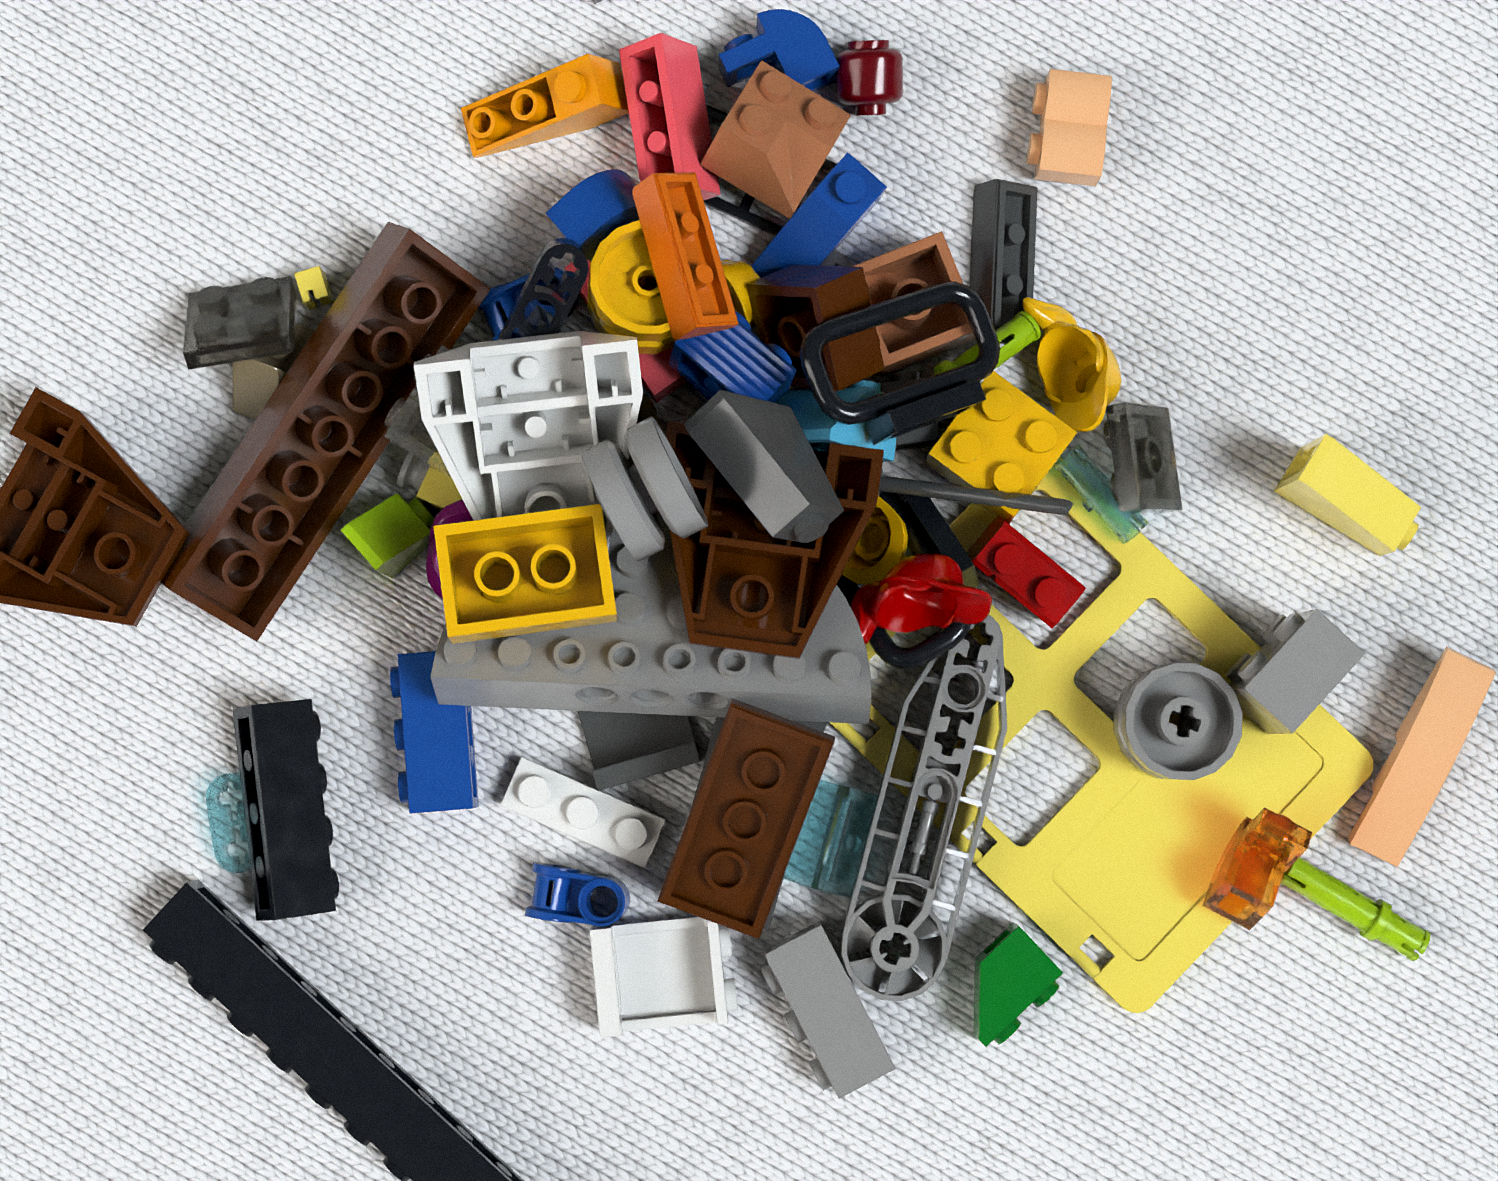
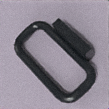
[800,281,1000,445]
[837,491,980,669]

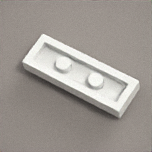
[500,757,667,868]

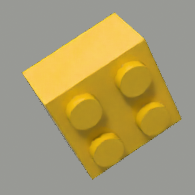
[925,371,1078,524]

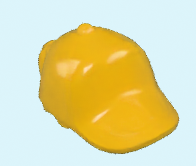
[1022,297,1122,432]

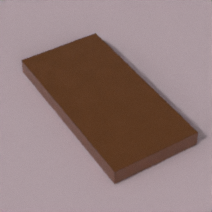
[657,698,835,939]

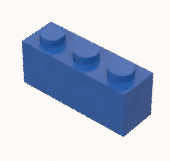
[390,651,479,814]

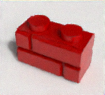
[967,515,1086,628]

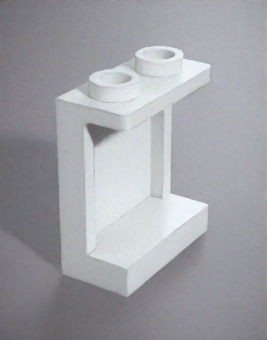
[589,916,738,1038]

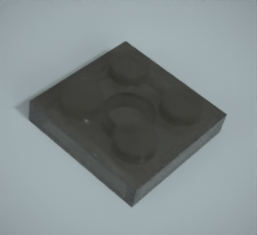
[183,276,296,370]
[1103,402,1183,513]

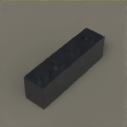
[233,699,339,921]

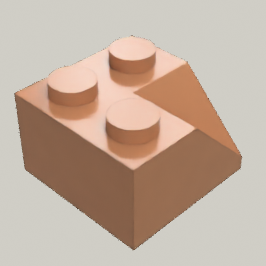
[700,60,851,219]
[852,231,976,377]

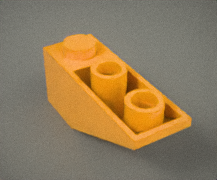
[461,53,629,158]

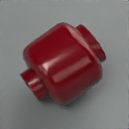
[836,40,904,116]

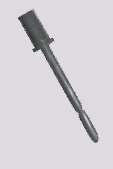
[878,469,1073,515]

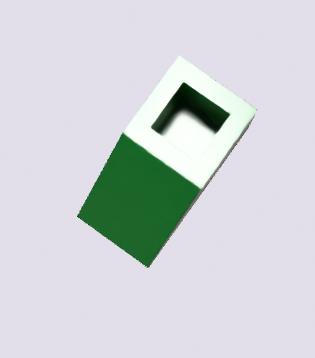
[973,922,1063,1047]

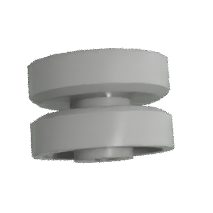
[582,416,708,562]
[1113,663,1243,780]

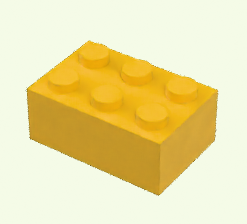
[433,504,617,644]

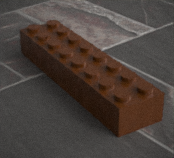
[162,222,491,642]

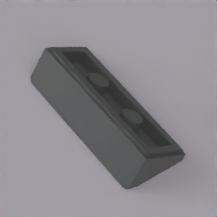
[970,179,1038,330]

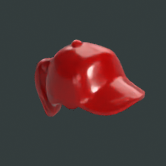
[851,553,992,645]

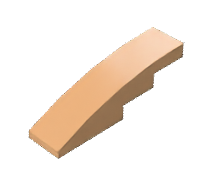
[1348,646,1496,867]

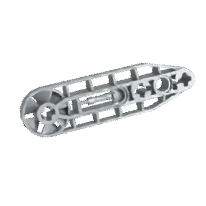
[840,615,1007,1001]

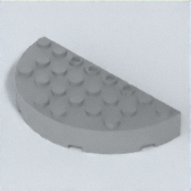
[431,512,872,724]

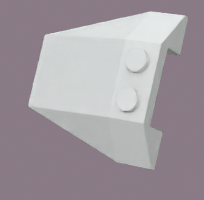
[414,331,643,549]

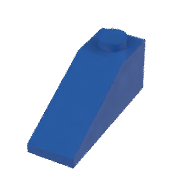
[751,152,887,278]

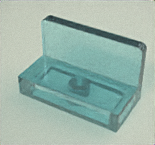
[783,780,878,898]

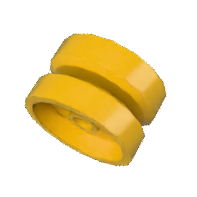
[587,220,676,354]

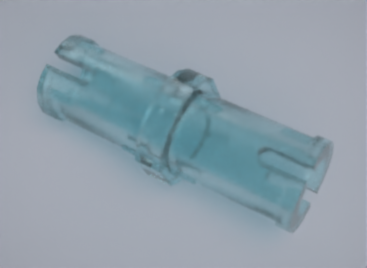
[1053,444,1148,544]

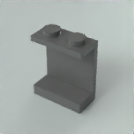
[578,711,701,791]

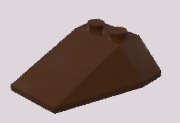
[0,387,190,627]
[666,421,884,659]

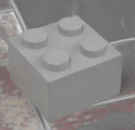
[1226,609,1366,734]

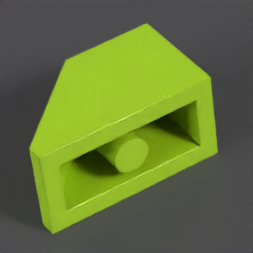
[341,493,435,578]

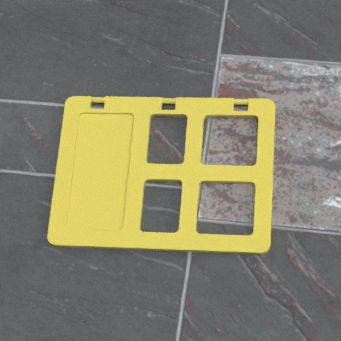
[829,456,1374,1013]

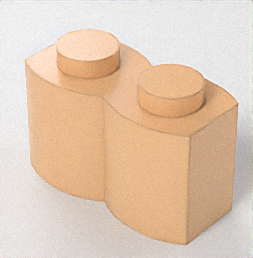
[1027,69,1112,187]

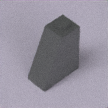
[684,390,844,543]

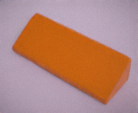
[632,172,739,340]

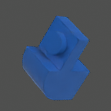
[719,9,840,92]
[546,169,639,262]

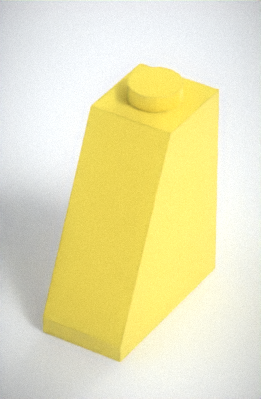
[1274,434,1421,556]

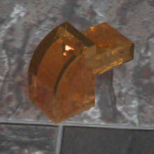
[1202,807,1313,930]

